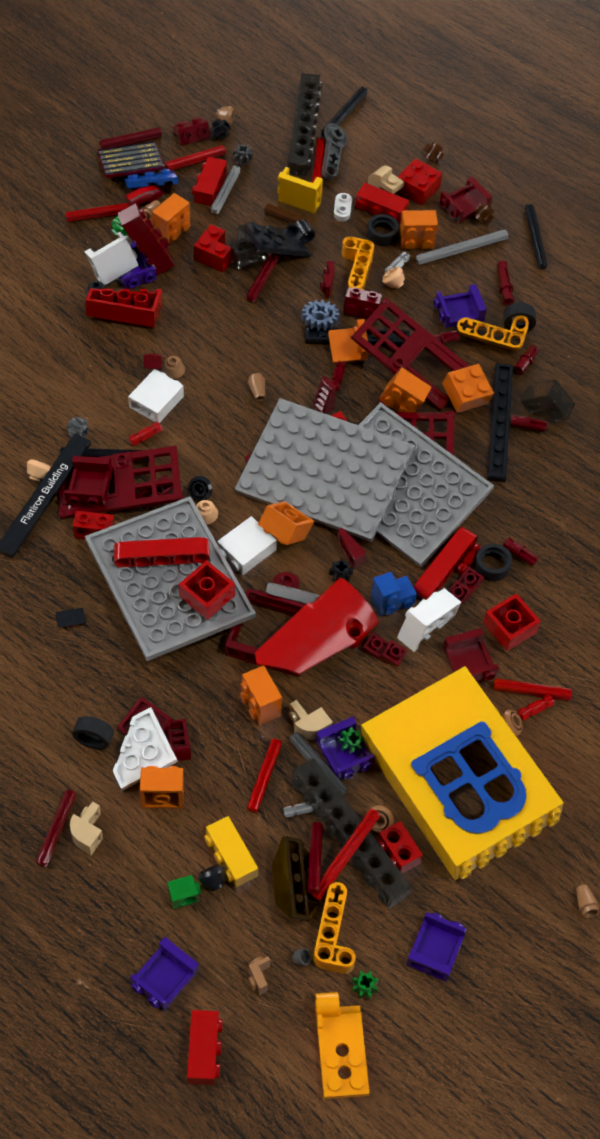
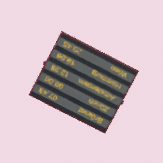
[97,141,164,178]

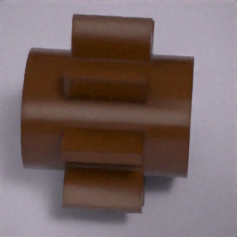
[424,142,444,162]
[475,203,495,224]

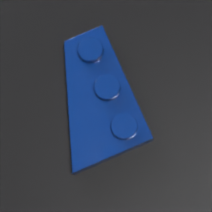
[124,169,179,188]

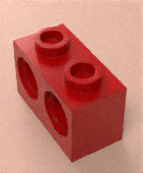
[73,511,115,540]
[377,821,423,875]

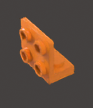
[328,319,369,364]

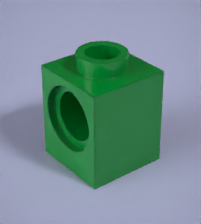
[167,875,201,909]

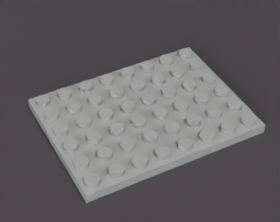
[234,398,415,542]
[359,402,494,567]
[85,496,256,661]

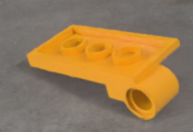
[315,992,370,1099]

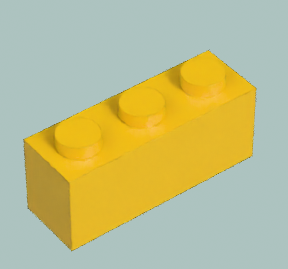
[204,816,258,888]

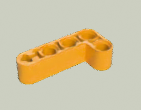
[342,237,374,290]
[457,316,529,351]
[314,882,356,974]

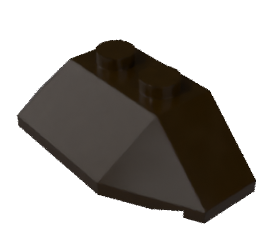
[272,836,321,922]

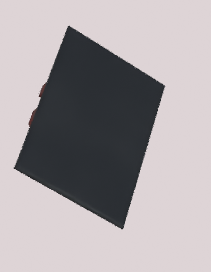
[56,607,86,628]

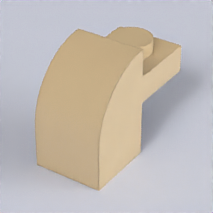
[367,166,404,194]
[288,700,333,740]
[70,801,103,855]

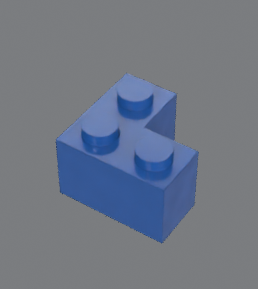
[370,572,417,616]

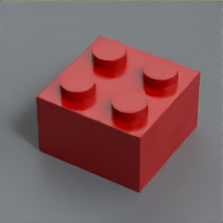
[397,158,443,206]
[179,560,235,620]
[483,593,541,651]

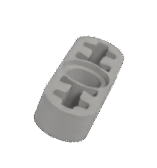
[265,582,320,603]

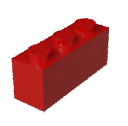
[192,156,227,206]
[355,183,409,224]
[187,1010,223,1085]

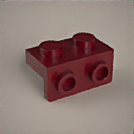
[172,117,211,145]
[343,287,382,319]

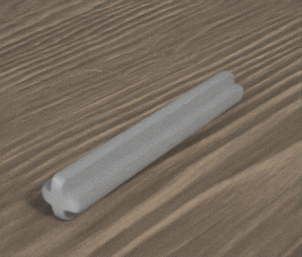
[210,165,240,215]

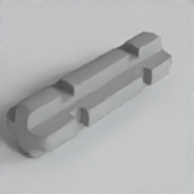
[384,252,410,273]
[283,799,324,818]

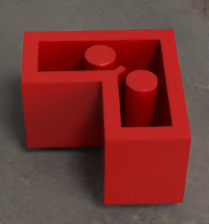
[194,224,232,272]

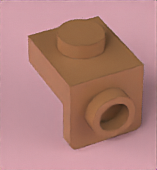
[248,957,270,996]

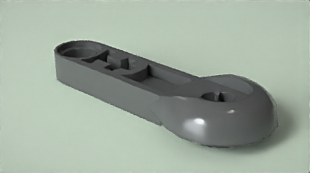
[321,123,347,180]

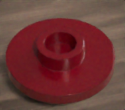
[273,572,299,589]

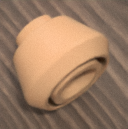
[383,267,405,289]
[27,459,51,481]
[196,500,218,524]

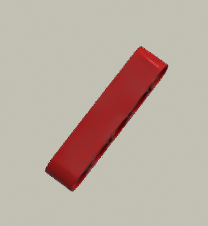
[414,526,478,600]
[113,537,210,567]

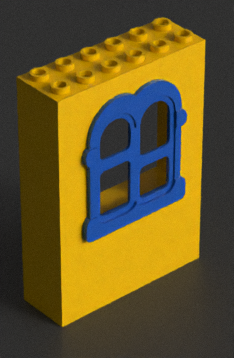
[361,666,564,880]

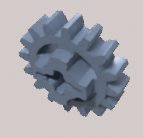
[301,300,339,331]

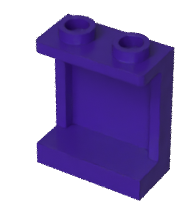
[118,241,156,289]
[433,284,487,328]
[316,717,375,780]
[406,912,467,982]
[130,937,199,1011]

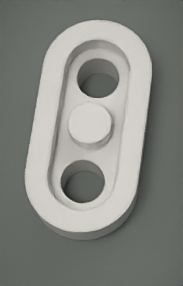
[334,193,352,222]

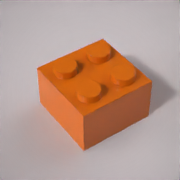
[152,193,190,244]
[399,210,438,249]
[442,364,494,413]
[379,367,431,412]
[258,501,314,545]
[240,666,282,726]
[140,766,184,809]

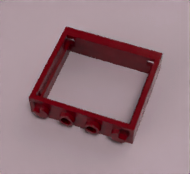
[225,588,305,678]

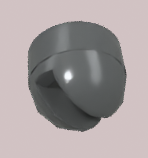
[292,948,311,966]

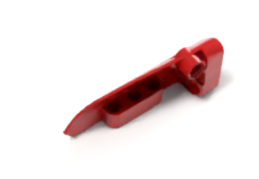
[255,578,379,675]

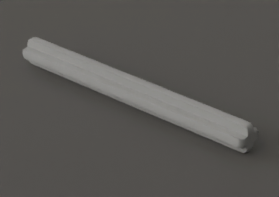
[416,230,508,265]

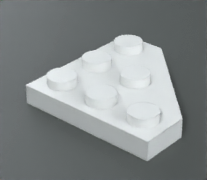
[113,707,178,790]

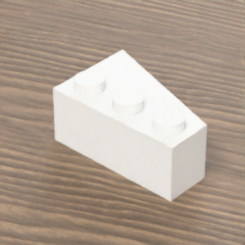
[397,588,461,652]

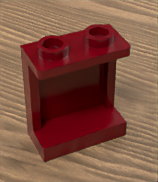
[439,176,492,223]
[64,456,113,507]
[443,628,499,682]

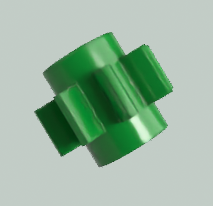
[111,217,128,236]
[338,727,365,754]
[352,971,379,1000]

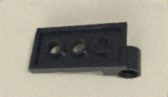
[244,219,315,257]

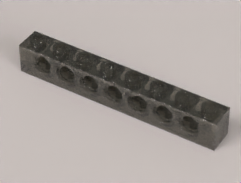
[287,73,323,176]
[291,758,412,909]

